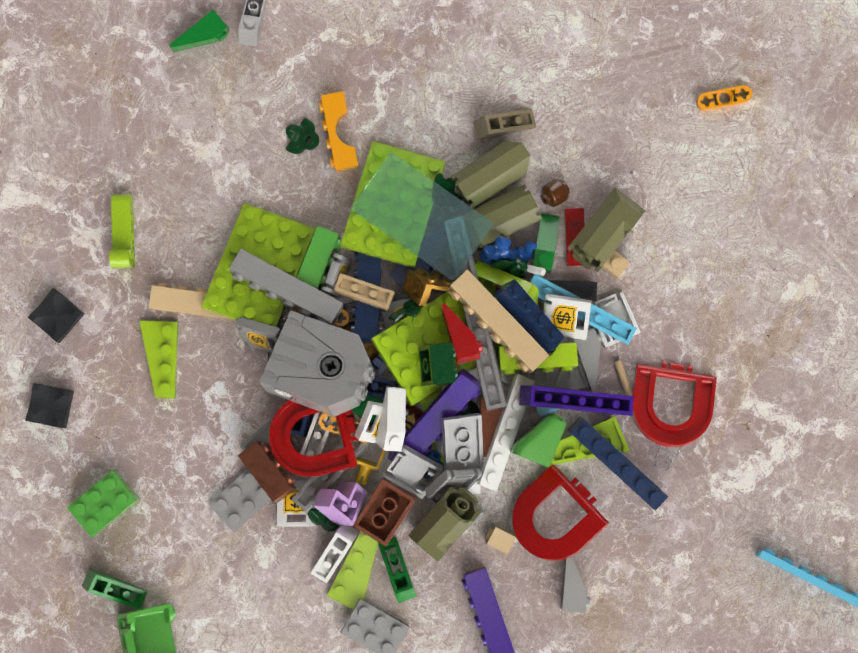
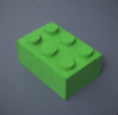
[297,226,342,290]
[67,470,140,538]

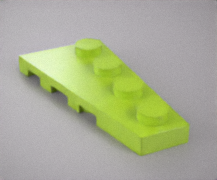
[139,321,179,399]
[551,416,630,465]
[327,531,378,609]

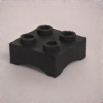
[28,288,84,343]
[25,383,74,428]

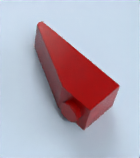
[441,304,483,365]

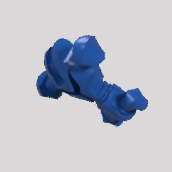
[480,235,537,265]

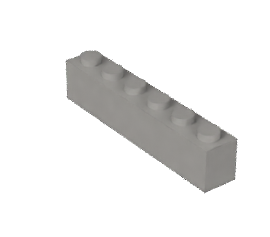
[229,249,343,325]

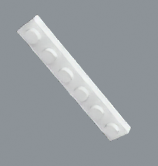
[477,374,535,491]

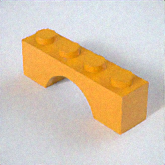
[318,91,359,173]

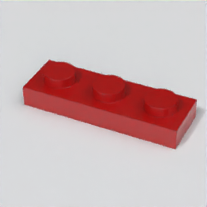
[564,208,585,266]

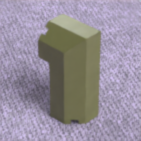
[450,141,530,210]
[457,184,542,254]
[567,187,646,272]
[408,487,481,562]

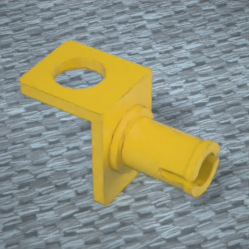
[355,450,386,485]

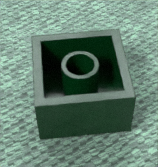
[418,343,458,386]

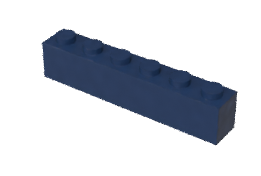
[351,251,382,343]
[567,416,668,511]

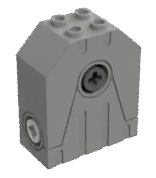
[259,310,375,417]

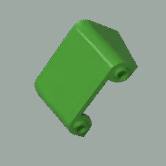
[510,414,567,468]
[117,603,176,653]

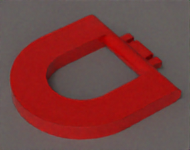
[632,361,717,447]
[269,400,358,477]
[512,465,609,561]

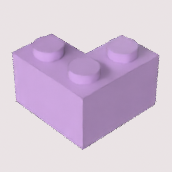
[313,482,368,526]

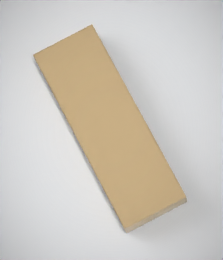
[333,273,395,311]

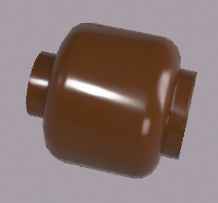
[540,179,570,207]

